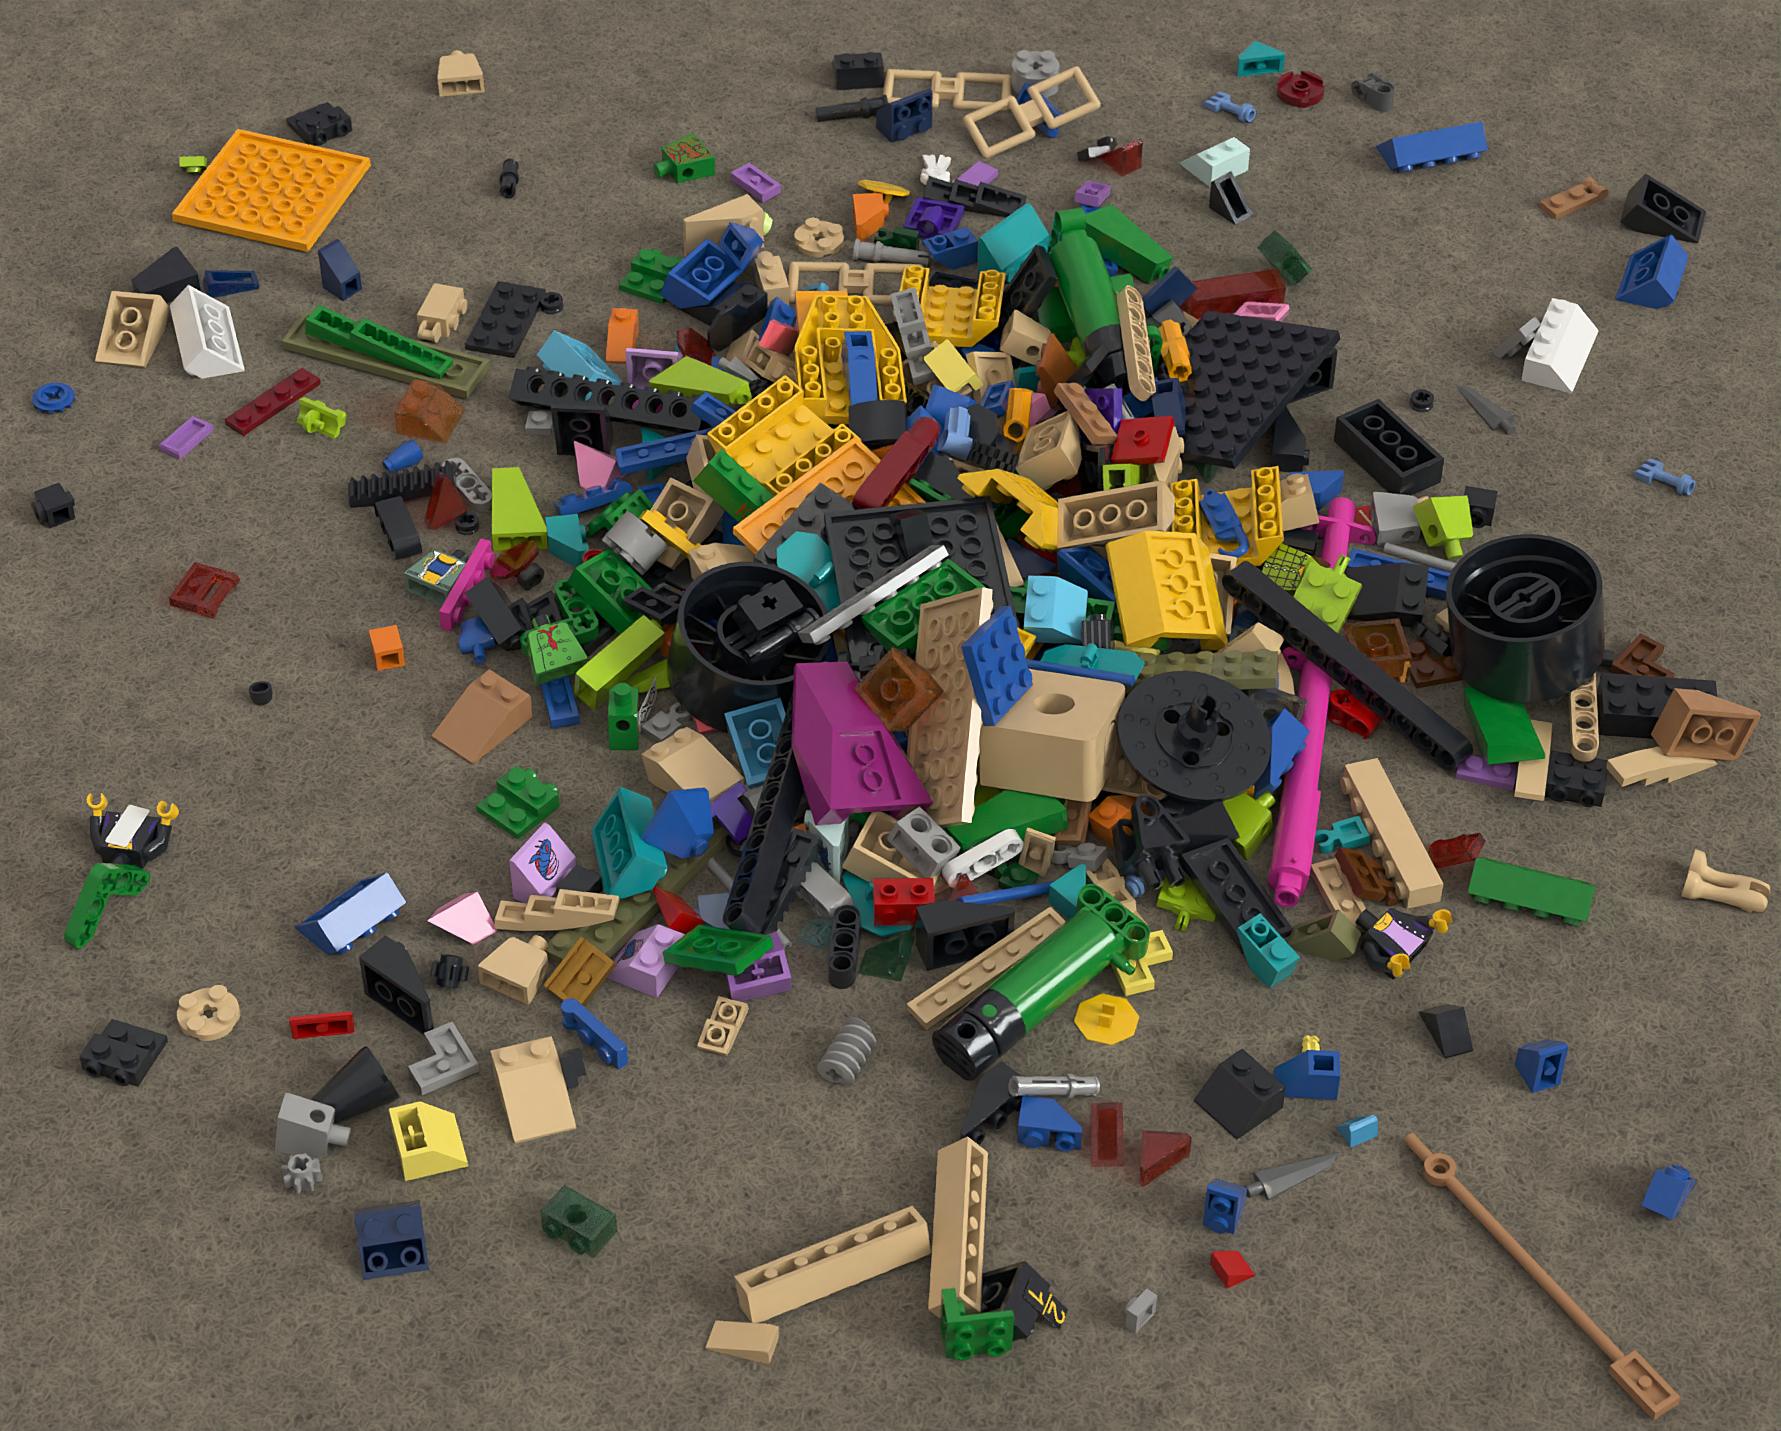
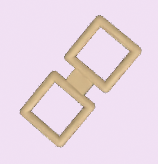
[963,66,1101,158]
[883,69,1012,112]
[788,262,924,305]

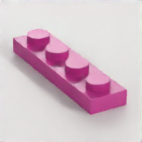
[439,539,495,631]

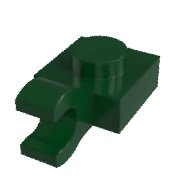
[874,226,919,250]
[985,862,1039,899]

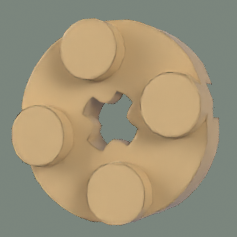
[794,218,844,258]
[177,985,240,1041]

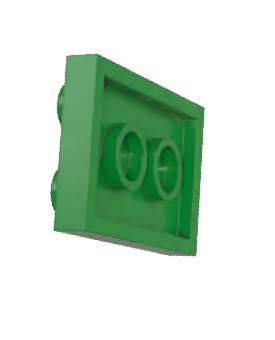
[662,925,774,976]

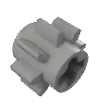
[281,1153,322,1194]

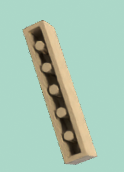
[1340,758,1443,909]
[928,1137,988,1318]
[734,1206,931,1323]

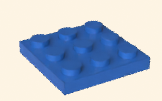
[961,606,1033,726]

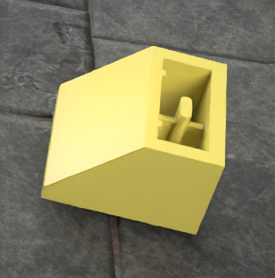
[389,1102,468,1181]

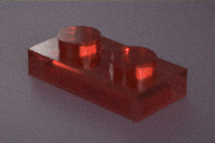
[1427,832,1486,869]

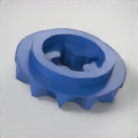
[32,383,75,415]

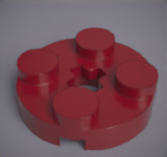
[1277,71,1325,108]

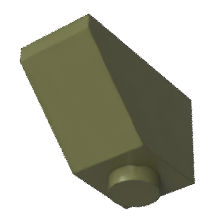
[1287,909,1361,961]

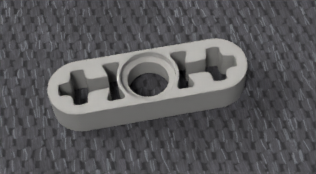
[442,458,492,512]

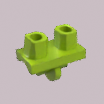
[297,397,346,439]

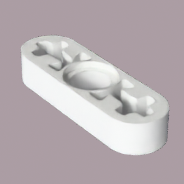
[941,829,1024,888]

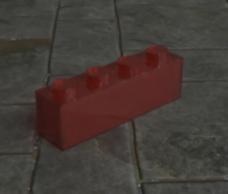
[1181,269,1286,319]

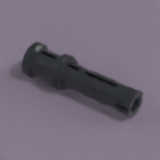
[816,94,888,122]
[741,608,820,666]

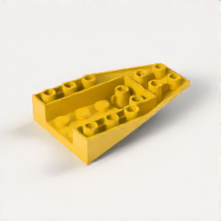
[794,295,907,424]

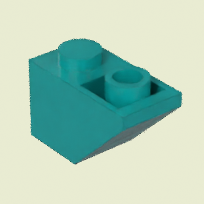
[545,514,589,567]
[1237,913,1300,988]

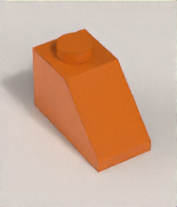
[853,193,889,242]
[606,308,639,364]
[1088,795,1152,850]

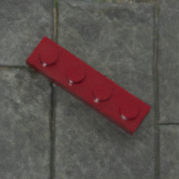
[225,368,321,436]

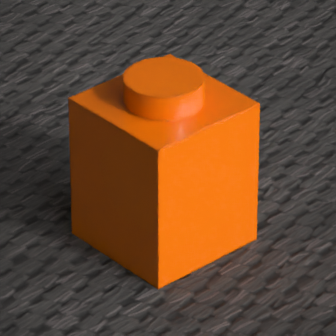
[369,625,405,671]

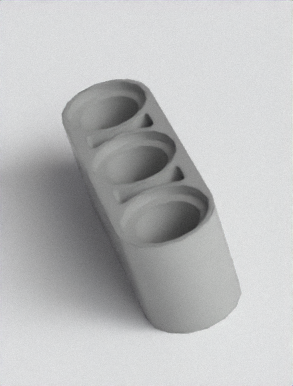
[794,862,854,925]

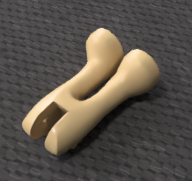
[1681,849,1770,913]

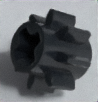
[430,954,469,988]

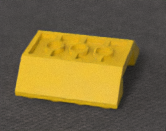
[895,265,1006,347]
[707,375,862,496]
[1170,466,1284,566]
[957,469,1059,553]
[1105,531,1228,650]

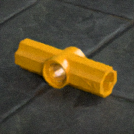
[1159,319,1192,382]
[1003,388,1033,456]

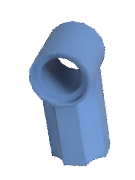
[937,406,973,461]

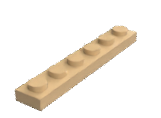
[907,906,1066,1030]

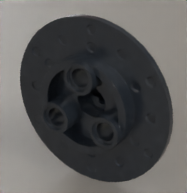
[1117,671,1271,803]

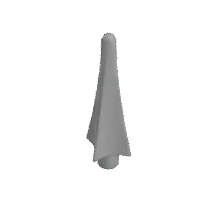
[718,356,769,386]

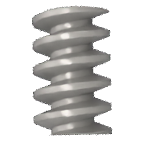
[817,1017,877,1085]

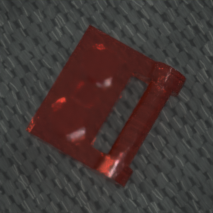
[169,562,240,619]

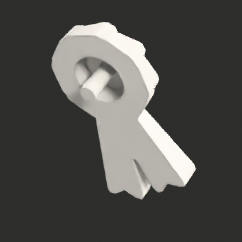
[920,155,951,185]

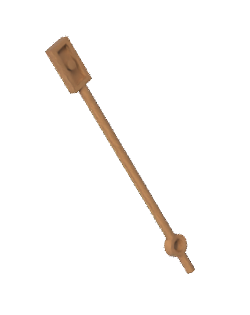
[1404,1133,1681,1420]

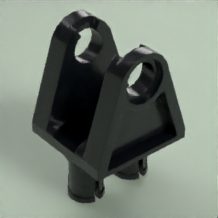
[1112,794,1190,892]

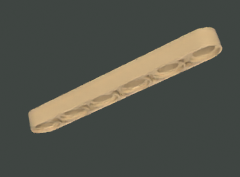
[1116,285,1156,401]
[1568,673,1599,762]

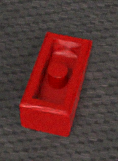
[653,886,703,935]

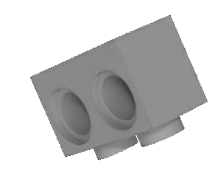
[887,806,961,878]

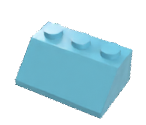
[537,330,623,401]

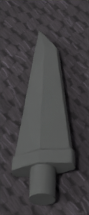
[1457,386,1516,435]
[1244,1152,1340,1200]

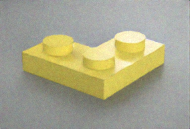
[1111,930,1173,996]

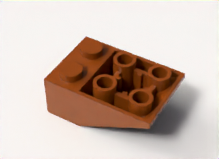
[1036,333,1077,408]

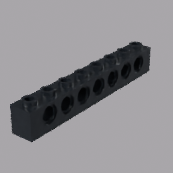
[508,366,711,434]

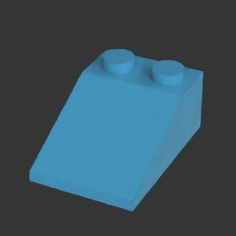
[724,698,786,788]

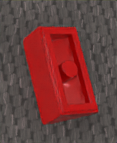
[289,1011,355,1039]

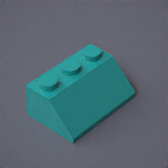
[978,203,1050,285]

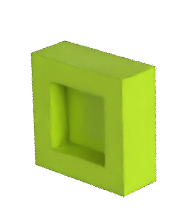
[179,156,208,173]

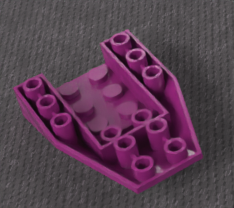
[792,661,933,825]

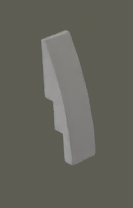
[890,287,939,385]

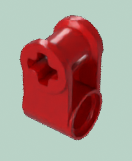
[1327,689,1383,739]

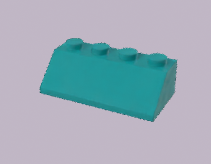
[591,787,667,899]

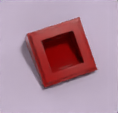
[1210,1251,1255,1288]

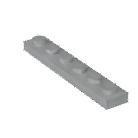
[798,545,949,645]

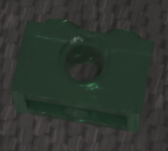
[1257,230,1312,286]
[540,1185,617,1258]

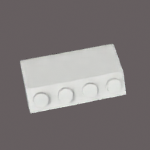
[170,285,245,379]
[1521,298,1598,394]

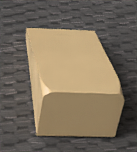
[1018,828,1056,877]
[705,1321,779,1365]

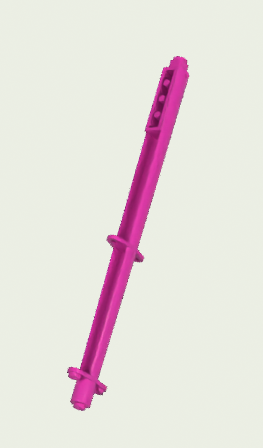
[1268,497,1377,907]

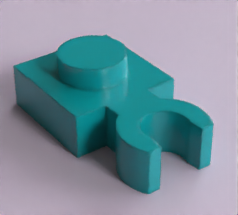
[1314,815,1370,854]

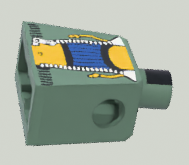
[404,549,468,606]

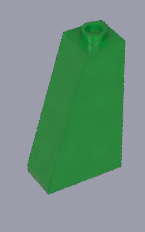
[1085,204,1173,283]
[945,789,1069,856]

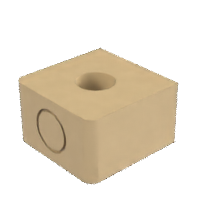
[979,669,1125,802]

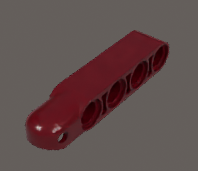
[852,417,940,509]

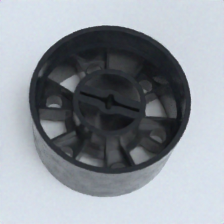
[1446,534,1605,703]
[667,562,831,733]

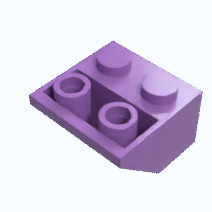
[725,932,792,1001]

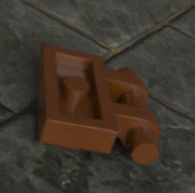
[1335,847,1398,906]

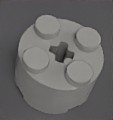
[1011,50,1059,99]
[602,511,668,576]

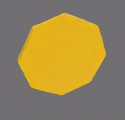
[858,180,910,203]
[1074,993,1139,1045]

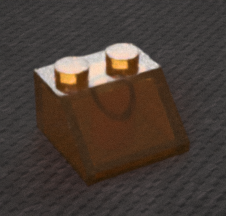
[394,379,465,443]
[1343,619,1412,683]
[855,648,944,731]

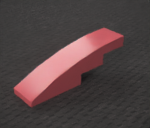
[759,319,798,355]

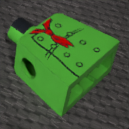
[526,614,588,686]

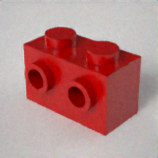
[872,878,935,926]

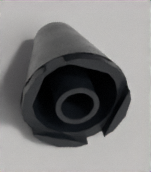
[310,1046,400,1124]

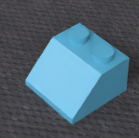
[1024,576,1088,644]

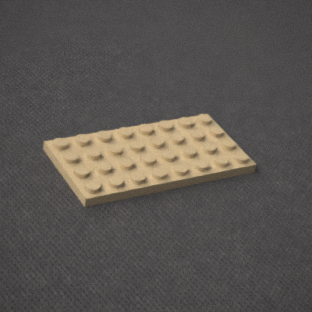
[907,587,993,828]

